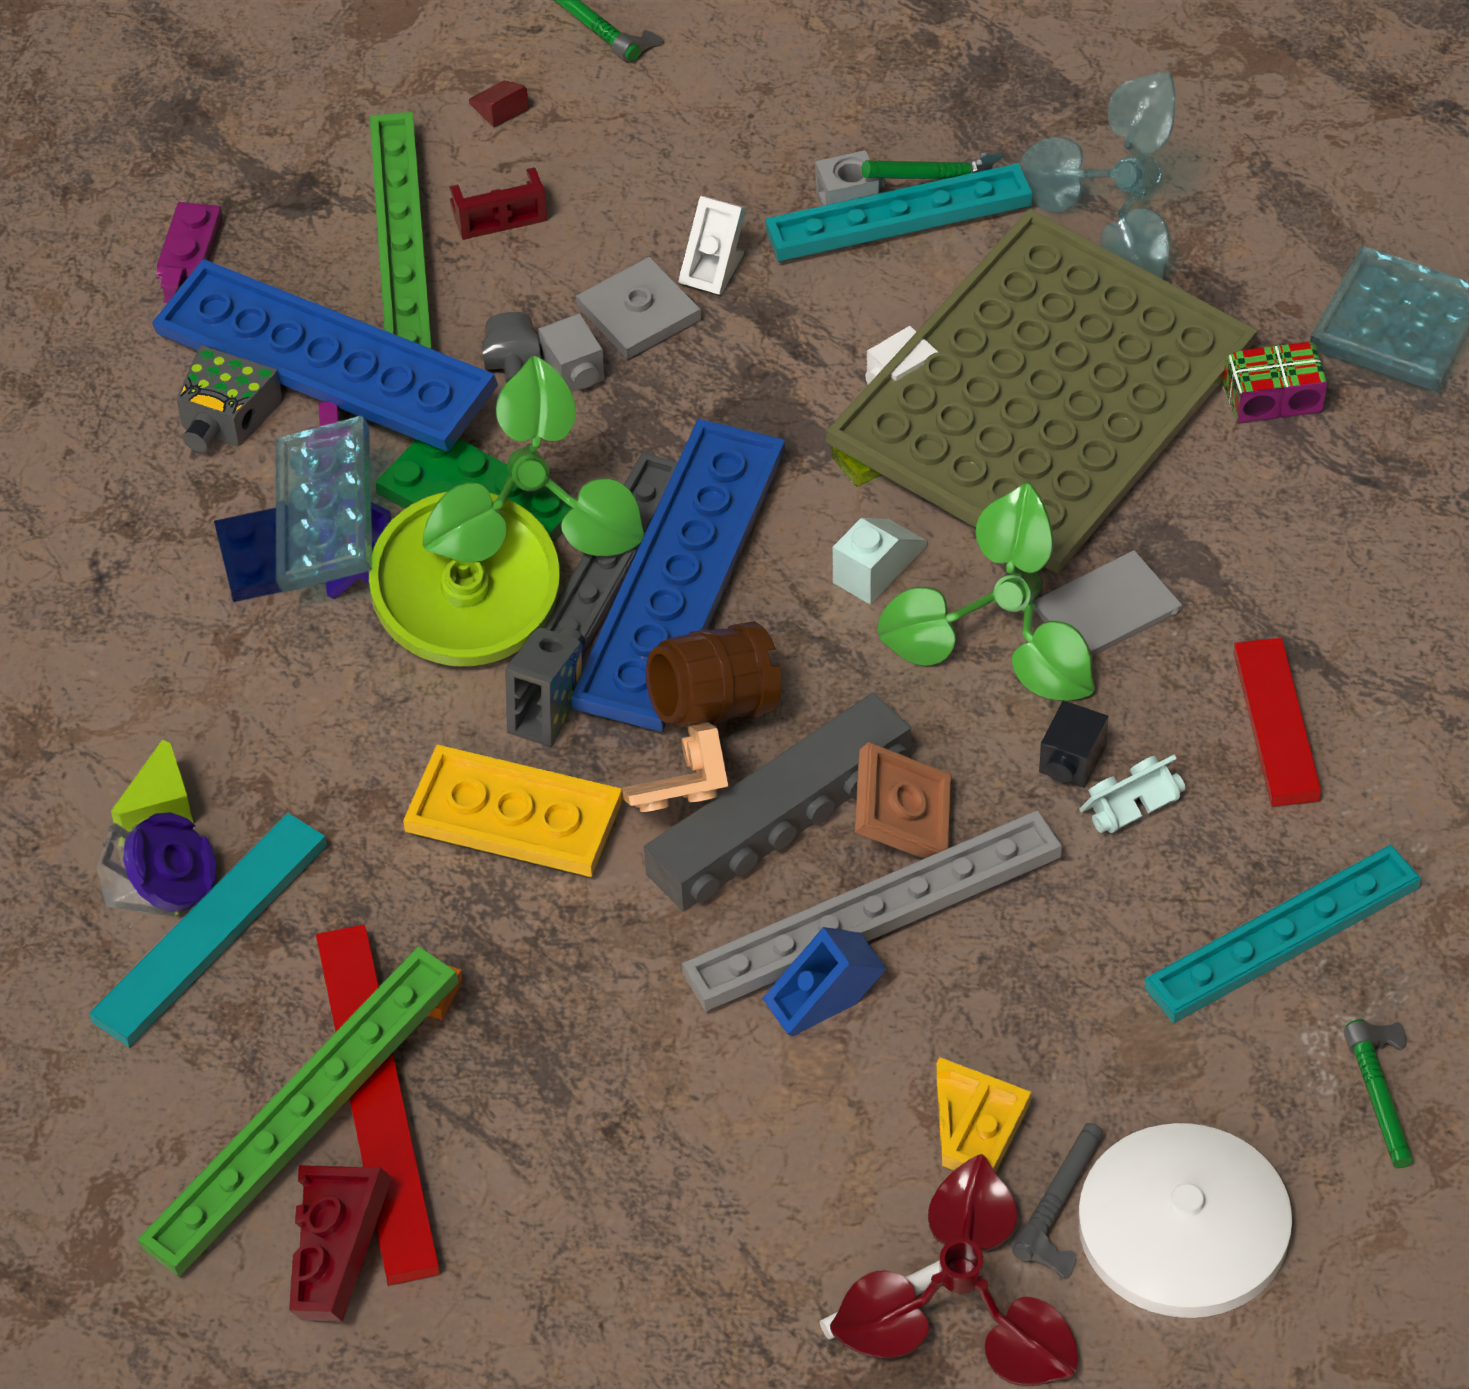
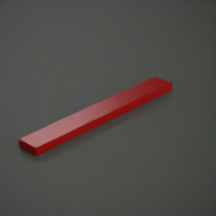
[316,924,440,1286]

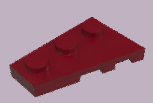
[289,1165,392,1322]

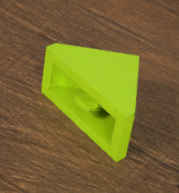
[111,740,193,843]

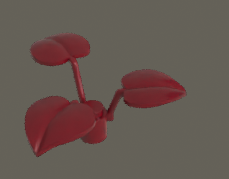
[830,1154,1078,1386]

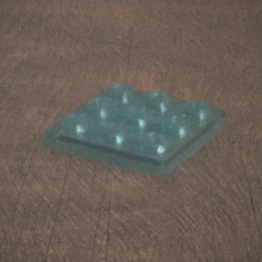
[1310,246,1469,392]

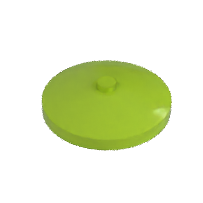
[369,492,560,666]

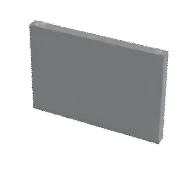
[1032,550,1182,657]

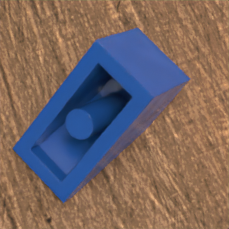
[762,927,887,1036]

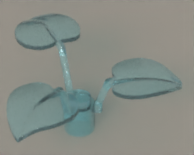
[1019,72,1176,280]

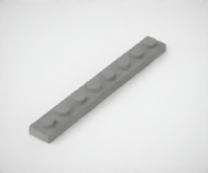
[682,810,1062,1012]

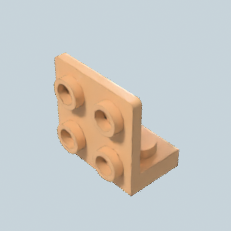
[622,722,728,812]

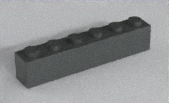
[644,692,911,912]

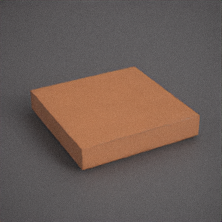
[855,742,951,859]

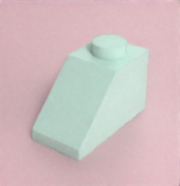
[832,518,927,605]

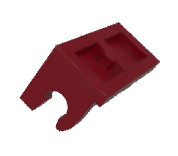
[449,167,547,240]

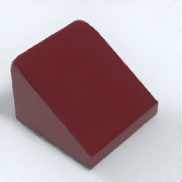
[469,80,529,127]

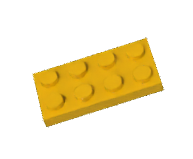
[403,744,623,877]

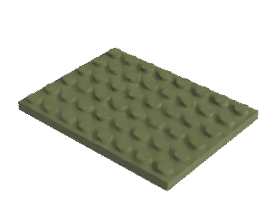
[826,208,1258,574]

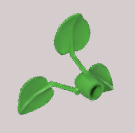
[423,356,644,562]
[877,482,1096,701]

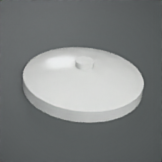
[1078,1123,1292,1318]

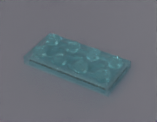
[276,415,372,593]

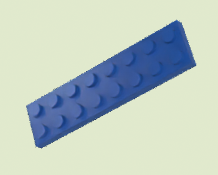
[152,259,498,452]
[570,419,785,732]

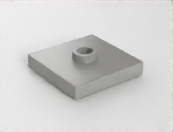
[576,257,701,360]

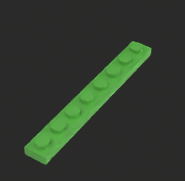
[370,112,432,349]
[137,946,459,1277]

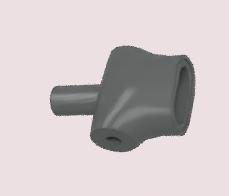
[482,312,541,383]

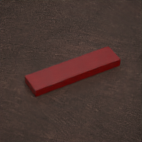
[1233,637,1321,807]

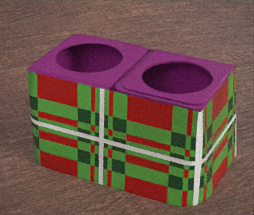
[1222,342,1327,423]

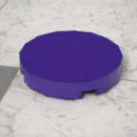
[123,812,217,912]

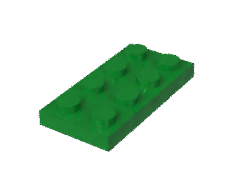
[375,438,572,543]

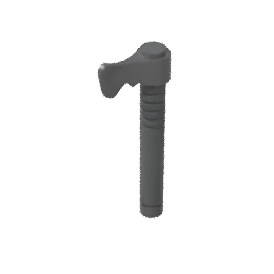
[1011,1123,1103,1279]

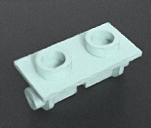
[1079,754,1185,833]

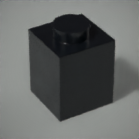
[1039,700,1109,788]

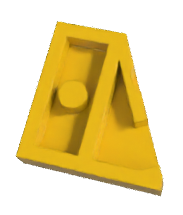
[936,1057,1031,1173]

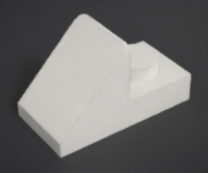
[678,196,746,294]

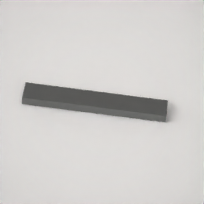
[544,452,677,659]

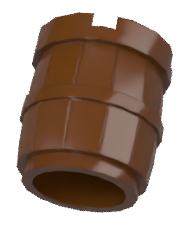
[646,621,782,727]

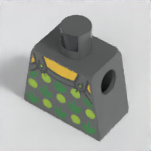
[177,345,283,452]
[505,627,586,747]

